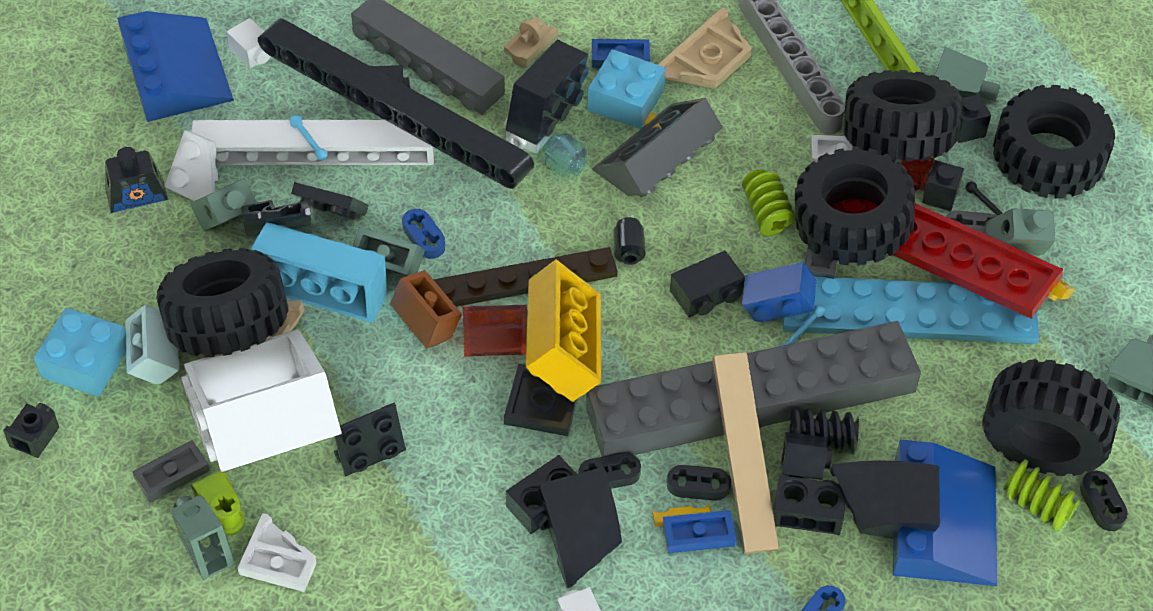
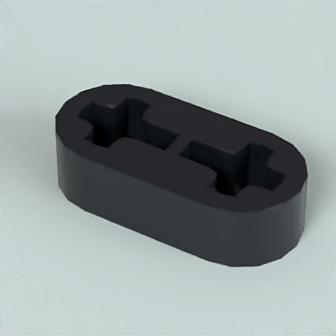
[578,453,641,489]
[667,465,731,501]
[1080,470,1128,531]

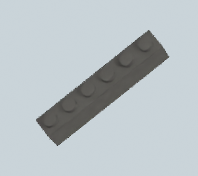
[351,0,505,114]

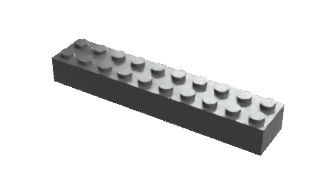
[586,321,921,457]

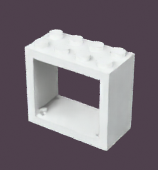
[181,329,342,472]

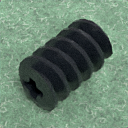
[789,408,859,454]

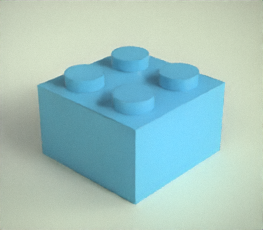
[587,49,666,129]
[34,308,126,397]

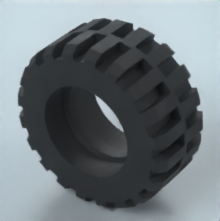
[843,70,962,161]
[993,84,1116,199]
[795,147,915,266]
[156,248,289,357]
[982,359,1121,476]

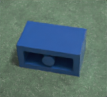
[742,262,817,322]

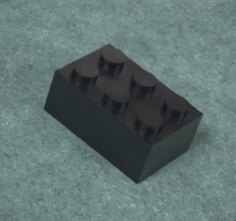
[505,39,589,145]

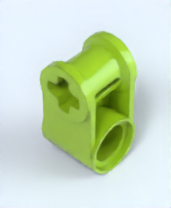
[191,470,246,536]

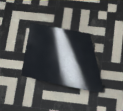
[241,200,311,236]
[830,460,940,539]
[538,467,622,588]

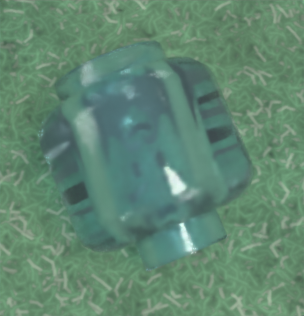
[542,133,587,177]

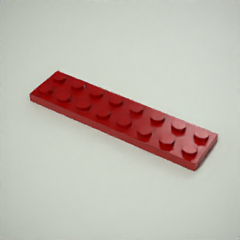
[831,199,1063,319]

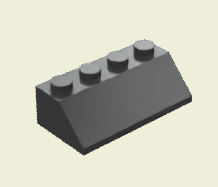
[592,98,723,197]

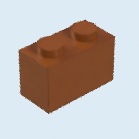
[390,270,462,349]

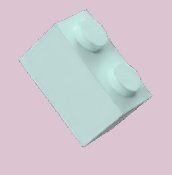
[125,304,180,384]

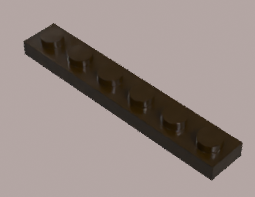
[433,247,618,307]

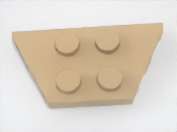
[658,7,752,89]

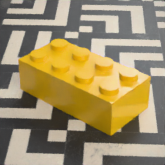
[526,259,601,402]

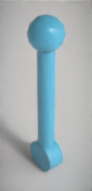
[290,115,327,161]
[778,305,825,346]

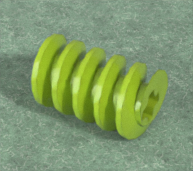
[742,169,795,236]
[1003,459,1081,531]

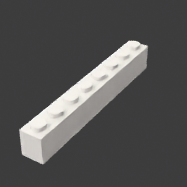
[192,119,434,165]

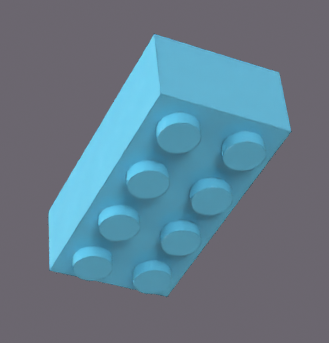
[250,222,387,323]

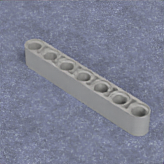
[739,0,845,134]

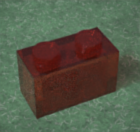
[462,305,528,357]

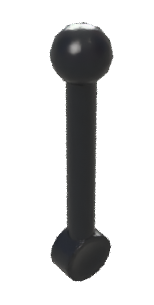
[965,181,1003,216]

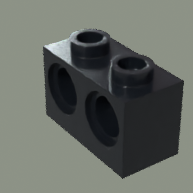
[506,455,577,534]
[773,475,845,535]

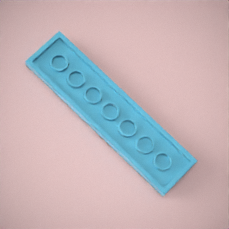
[783,276,1040,344]

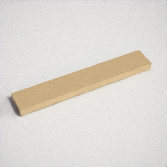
[712,352,779,554]

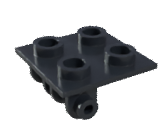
[334,403,406,477]

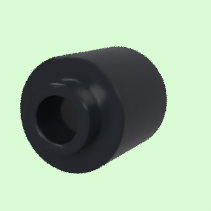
[613,217,646,265]

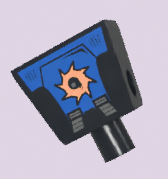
[105,147,168,213]

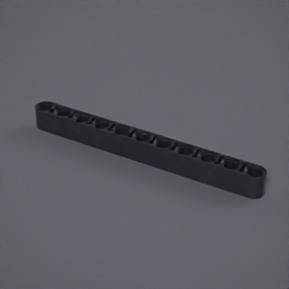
[258,18,534,189]

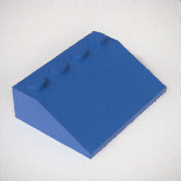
[117,11,234,122]
[893,439,997,586]

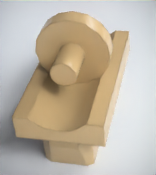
[504,16,558,68]

